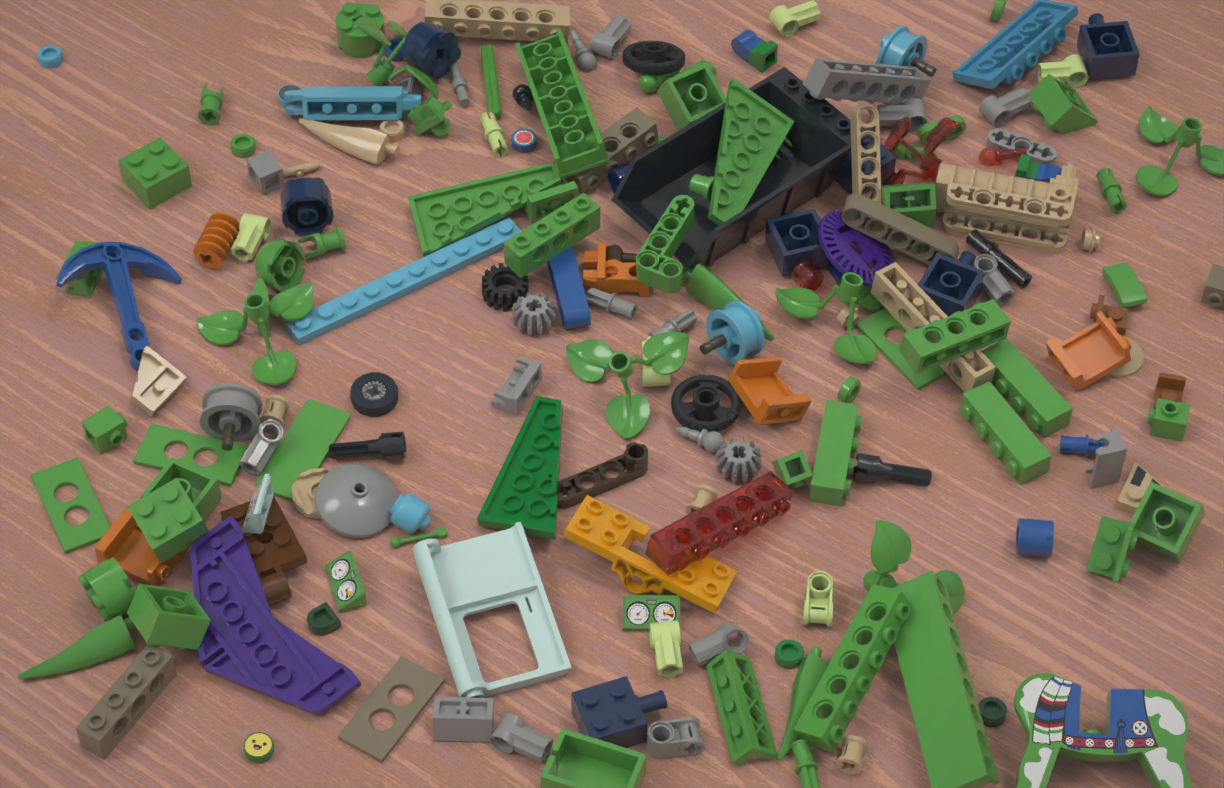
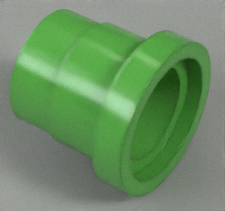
[689,174,714,202]

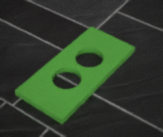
[856,308,947,390]
[133,423,248,487]
[31,457,110,554]

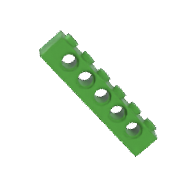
[793,584,912,753]

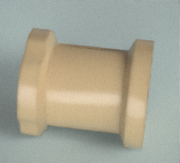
[260,394,290,427]
[686,484,718,521]
[836,735,868,775]

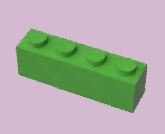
[981,338,1073,438]
[960,381,1052,485]
[809,400,862,506]

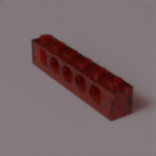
[645,471,794,575]

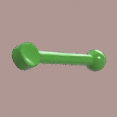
[390,527,447,548]

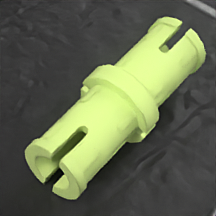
[480,112,509,157]

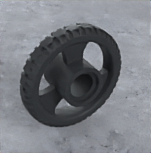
[622,41,685,75]
[671,374,741,432]

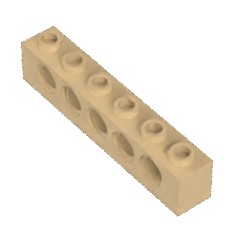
[425,0,570,43]
[870,262,996,392]

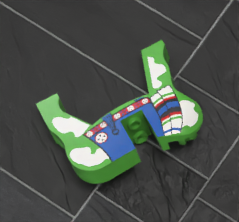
[1014,673,1192,788]

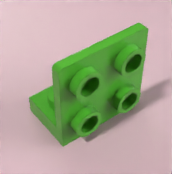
[522,174,578,223]
[1087,516,1139,583]

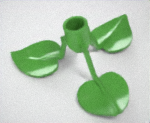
[353,17,439,100]
[1136,106,1224,196]
[775,272,884,364]
[196,283,314,386]
[566,332,689,439]
[863,520,965,614]

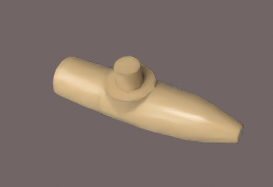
[283,163,320,178]

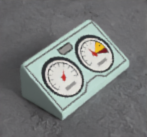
[242,474,274,534]

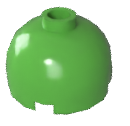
[255,240,305,292]

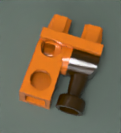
[583,243,650,297]

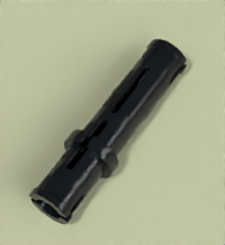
[966,230,1032,289]

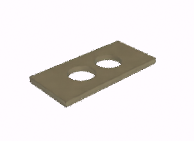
[338,656,445,763]

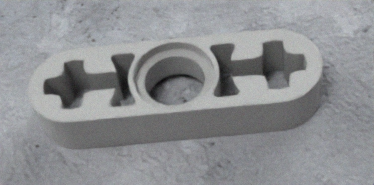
[987,128,1057,165]

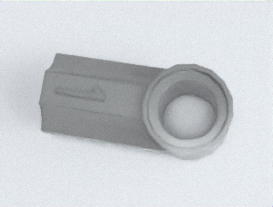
[589,15,631,59]
[979,88,1031,128]
[877,98,927,131]
[973,254,1015,307]
[239,420,284,476]
[688,621,749,667]
[489,713,553,763]

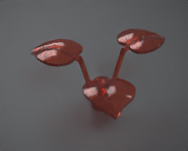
[881,116,961,186]

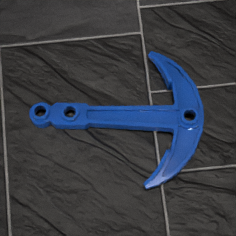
[56,242,182,371]

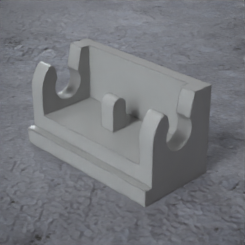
[491,357,542,416]
[1086,428,1127,489]
[432,697,494,742]

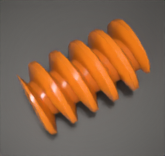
[193,212,240,270]

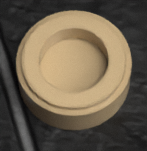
[380,120,405,142]

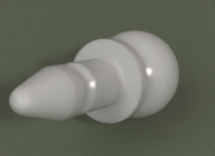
[570,30,597,71]
[676,427,725,453]

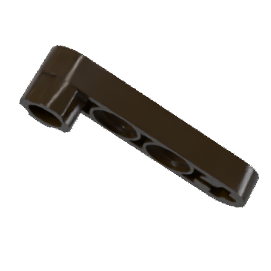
[558,442,648,509]

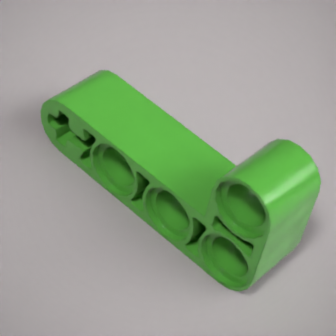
[636,195,695,294]

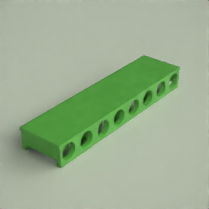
[515,28,610,179]
[892,570,1000,788]

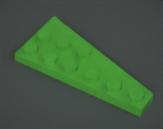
[708,78,794,226]
[408,161,562,257]

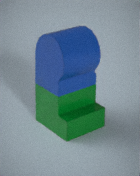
[731,29,778,73]
[1015,154,1062,183]

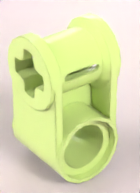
[803,571,833,627]

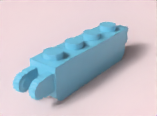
[284,86,422,120]

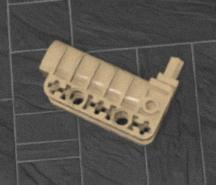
[935,162,1079,254]

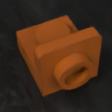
[1090,294,1129,335]
[1153,373,1186,408]

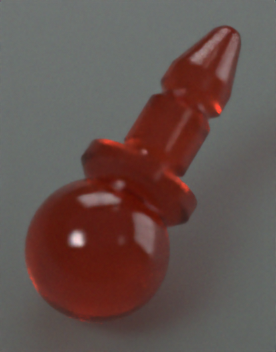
[979,147,1027,166]

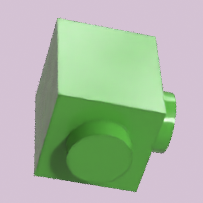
[1147,398,1190,442]
[81,405,128,455]
[772,450,813,490]

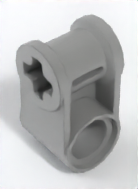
[646,717,705,759]

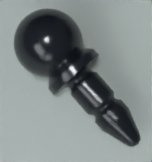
[513,84,533,111]

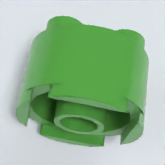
[335,3,385,58]
[77,556,136,622]

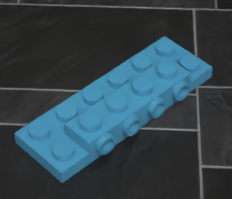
[952,0,1079,89]

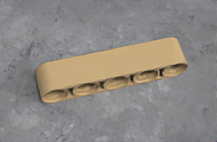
[850,104,882,222]

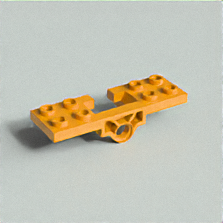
[563,495,737,614]

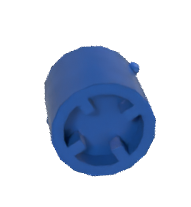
[1016,518,1054,557]

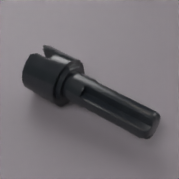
[329,431,407,460]
[853,453,932,486]

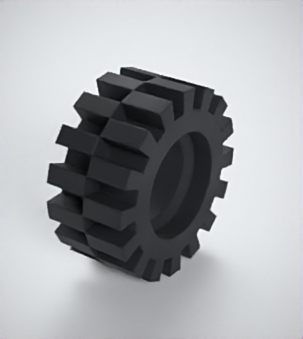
[482,263,529,312]

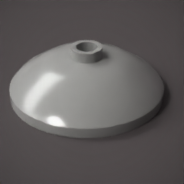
[315,464,398,538]

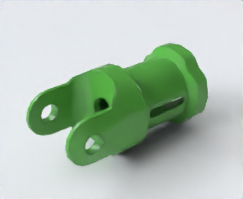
[198,83,223,125]
[297,227,346,259]

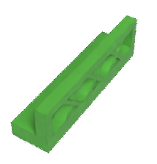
[706,650,777,765]

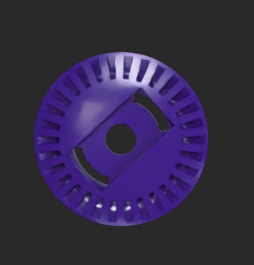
[818,210,894,287]

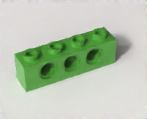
[504,193,600,278]
[899,299,1011,374]

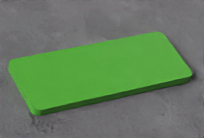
[255,399,350,502]

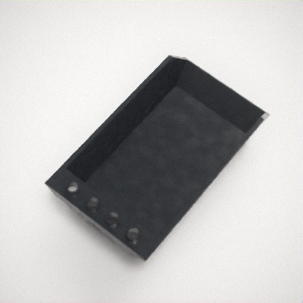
[611,67,869,269]

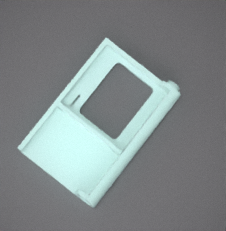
[412,522,572,698]

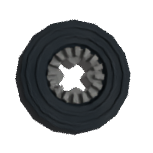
[350,372,398,417]

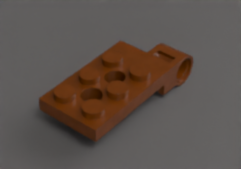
[220,496,308,606]

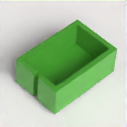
[540,728,646,788]

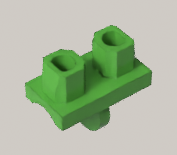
[407,96,453,137]

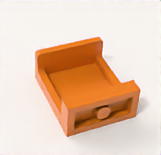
[1046,311,1132,393]
[728,356,812,425]
[94,507,186,586]

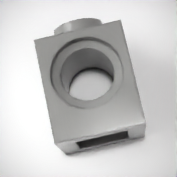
[246,150,285,196]

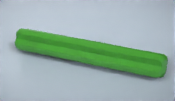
[480,45,502,119]

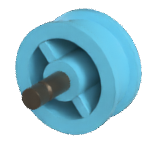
[875,25,936,77]
[700,300,765,365]

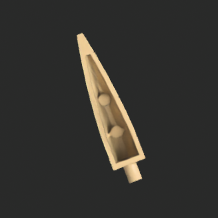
[299,118,400,165]

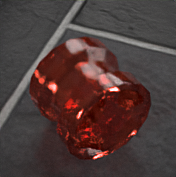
[791,260,824,291]

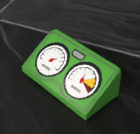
[325,550,367,612]
[623,595,680,631]

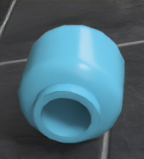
[389,493,432,534]

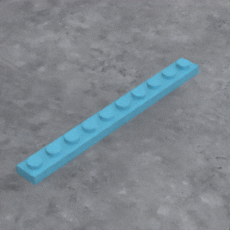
[285,217,521,345]

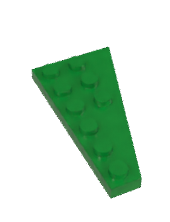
[477,396,563,540]

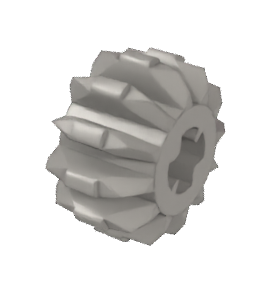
[512,292,556,336]
[715,438,762,483]

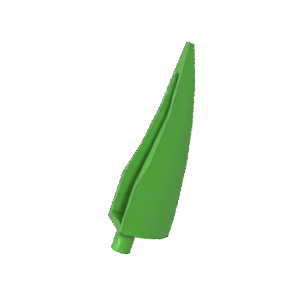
[683,264,774,341]
[17,615,136,679]
[776,647,829,761]

